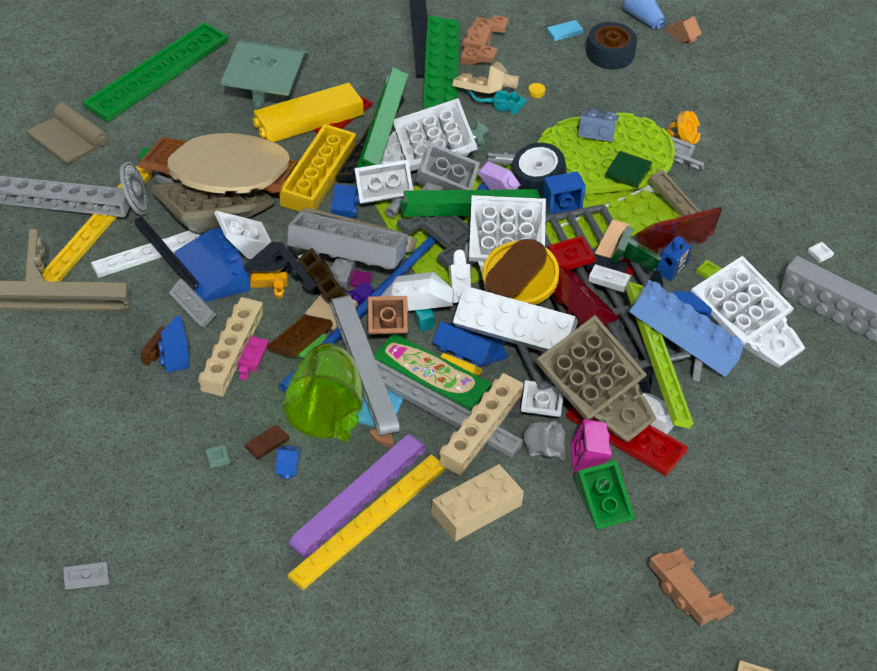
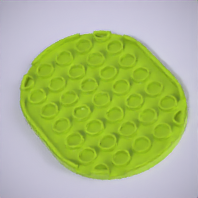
[537,113,675,194]

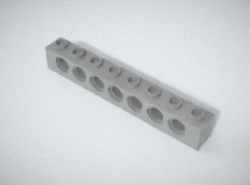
[0,176,130,217]

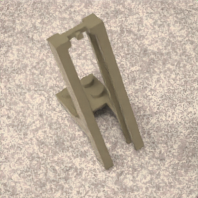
[0,229,130,312]

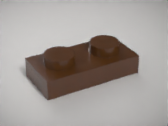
[140,326,165,366]

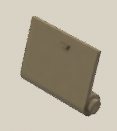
[26,102,108,164]

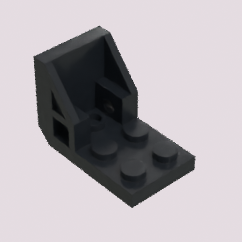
[243,242,322,295]

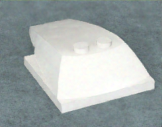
[380,99,478,172]
[469,195,546,292]
[690,256,805,368]

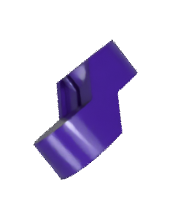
[347,282,375,309]

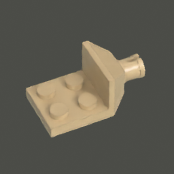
[453,62,519,94]

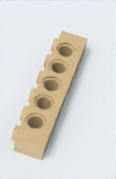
[198,297,263,397]
[439,373,524,476]

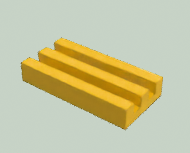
[441,353,482,375]

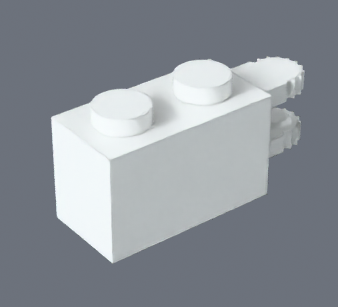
[449,249,471,303]

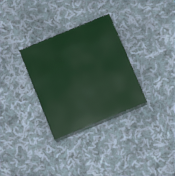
[605,151,652,188]

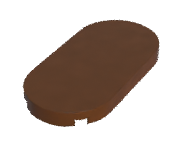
[486,239,547,299]

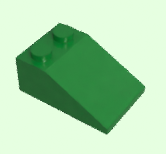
[574,460,635,530]

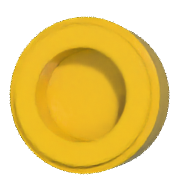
[528,83,546,98]

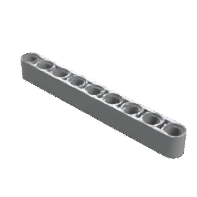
[330,295,400,436]

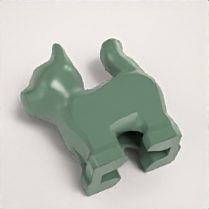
[471,120,489,151]

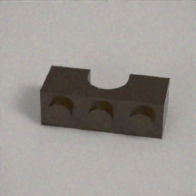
[297,248,350,303]

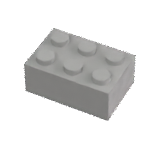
[415,142,480,190]

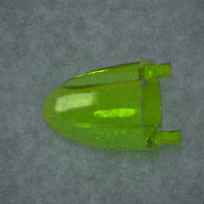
[283,343,363,441]

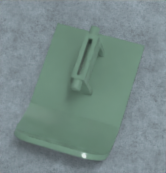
[221,39,310,110]

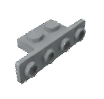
[671,136,705,171]

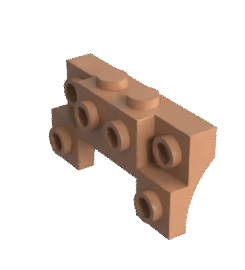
[460,15,509,66]
[649,548,735,626]

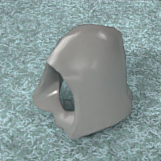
[523,421,566,462]

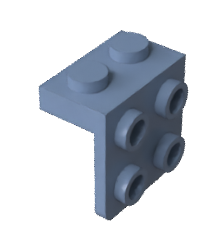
[578,108,619,142]

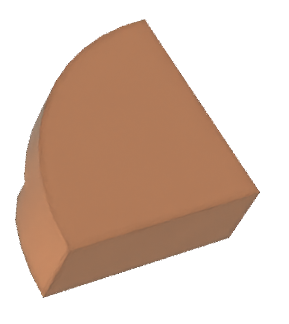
[370,429,394,447]

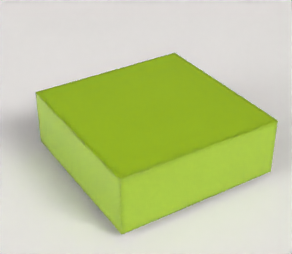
[696,260,722,279]

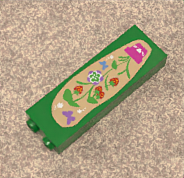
[373,333,492,411]

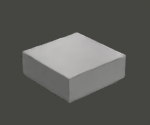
[692,358,703,382]

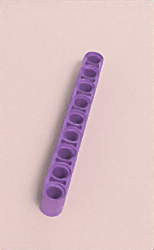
[289,434,426,559]

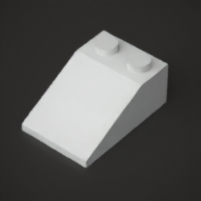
[214,211,271,260]

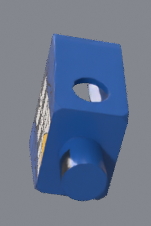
[656,237,691,281]

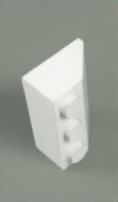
[355,160,413,204]

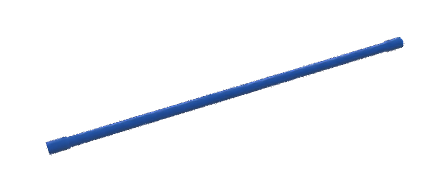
[278,181,490,393]

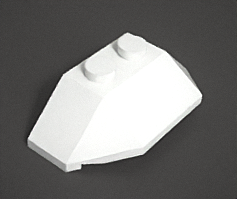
[381,272,454,311]

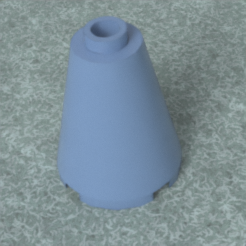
[622,0,665,29]

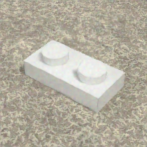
[588,264,631,292]

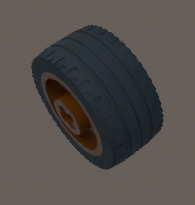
[586,22,637,70]

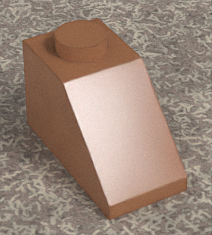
[663,16,702,44]

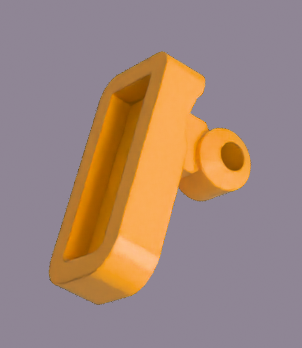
[250,272,288,299]

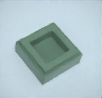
[205,445,230,468]

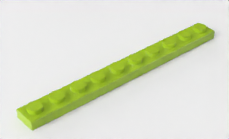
[625,282,694,429]

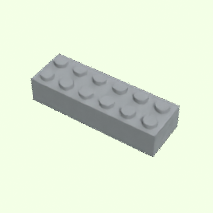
[287,211,407,269]
[780,256,877,342]

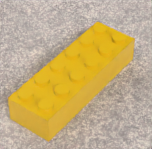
[280,124,357,212]

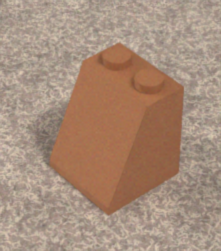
[368,296,409,334]

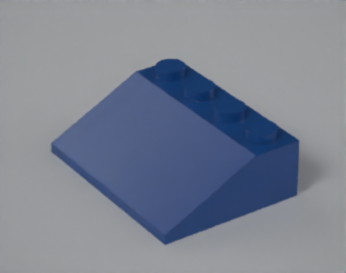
[174,227,250,302]

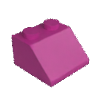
[570,419,612,475]

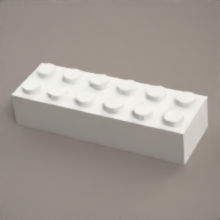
[453,286,578,352]

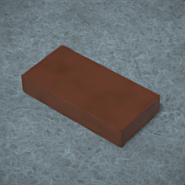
[245,424,289,460]

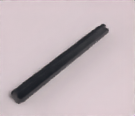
[135,217,199,290]

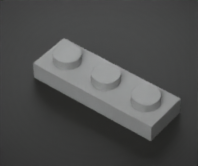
[169,278,216,328]

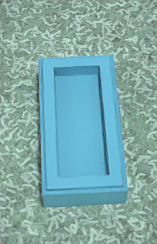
[547,20,583,41]

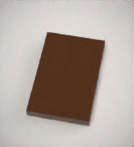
[267,314,333,358]

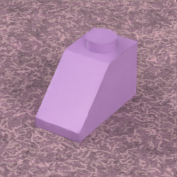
[477,161,520,190]

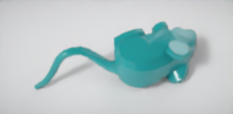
[465,89,527,114]

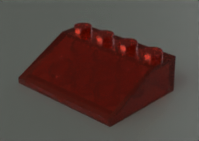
[635,207,722,253]

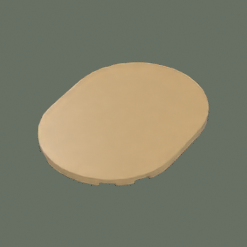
[167,133,289,194]

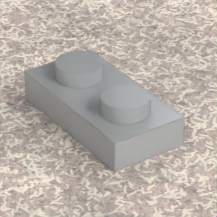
[63,562,109,590]

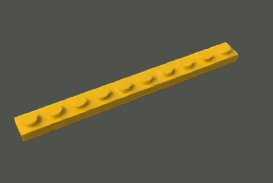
[41,166,152,282]
[288,455,446,590]

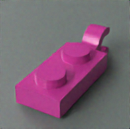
[238,336,269,380]

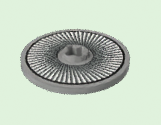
[120,162,149,215]

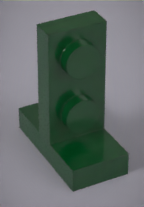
[610,226,662,272]

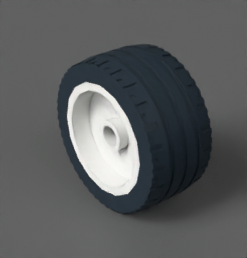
[512,142,567,198]

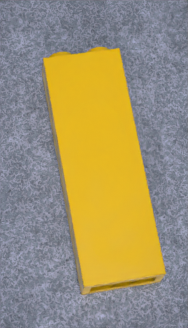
[252,83,364,142]

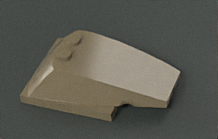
[151,181,274,233]
[535,315,657,443]

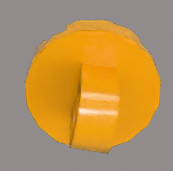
[667,110,700,144]

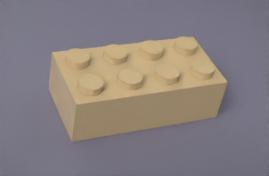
[431,464,524,542]

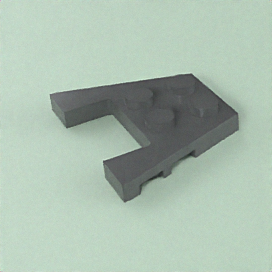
[396,216,470,269]

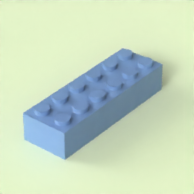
[629,280,744,377]

